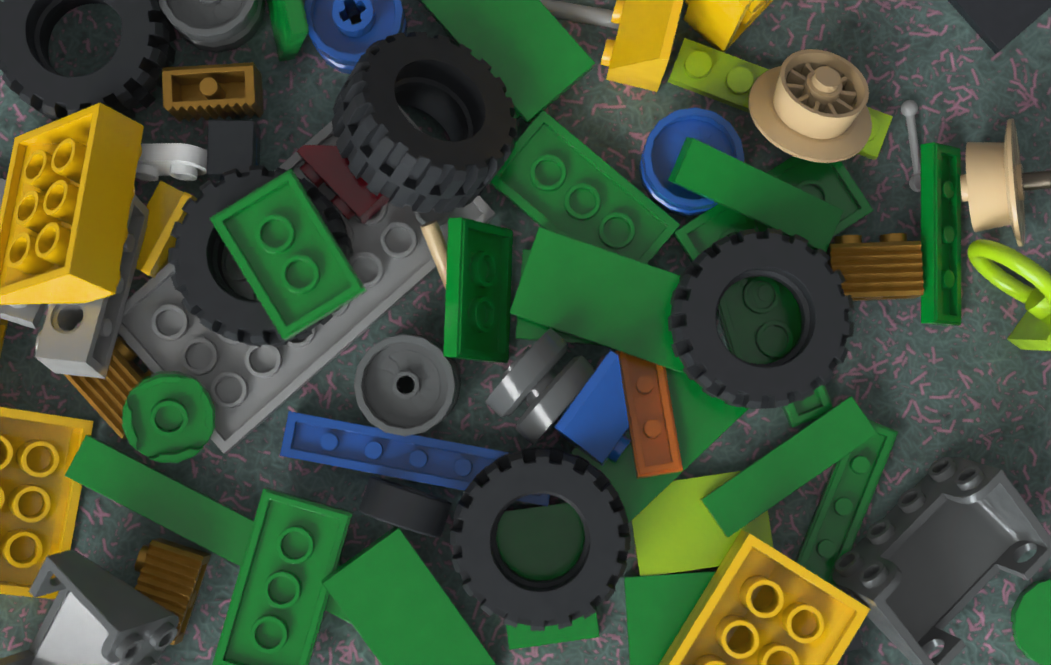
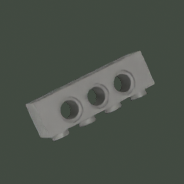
[35,195,149,379]

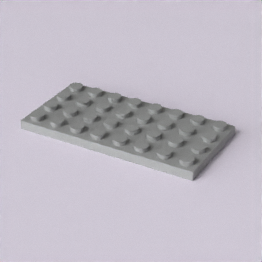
[118,105,496,454]

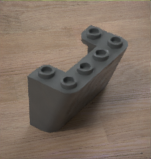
[832,457,1051,665]
[0,550,179,665]

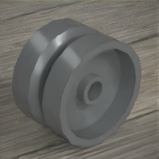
[159,0,266,53]
[485,328,597,445]
[354,334,461,436]

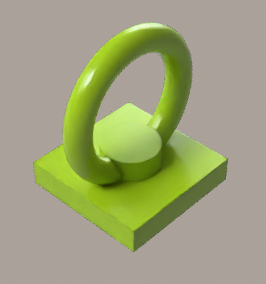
[967,239,1051,351]

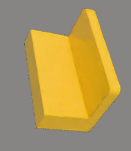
[136,180,197,278]

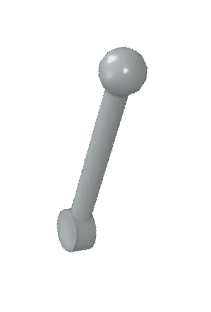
[900,100,921,192]

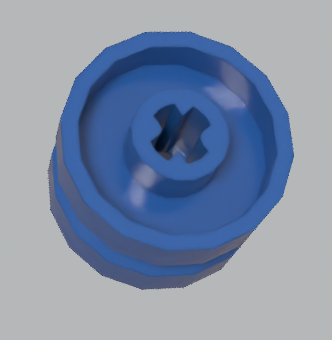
[304,0,408,74]
[639,107,744,217]

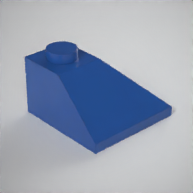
[555,350,631,466]

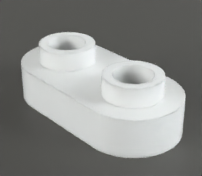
[135,143,207,181]

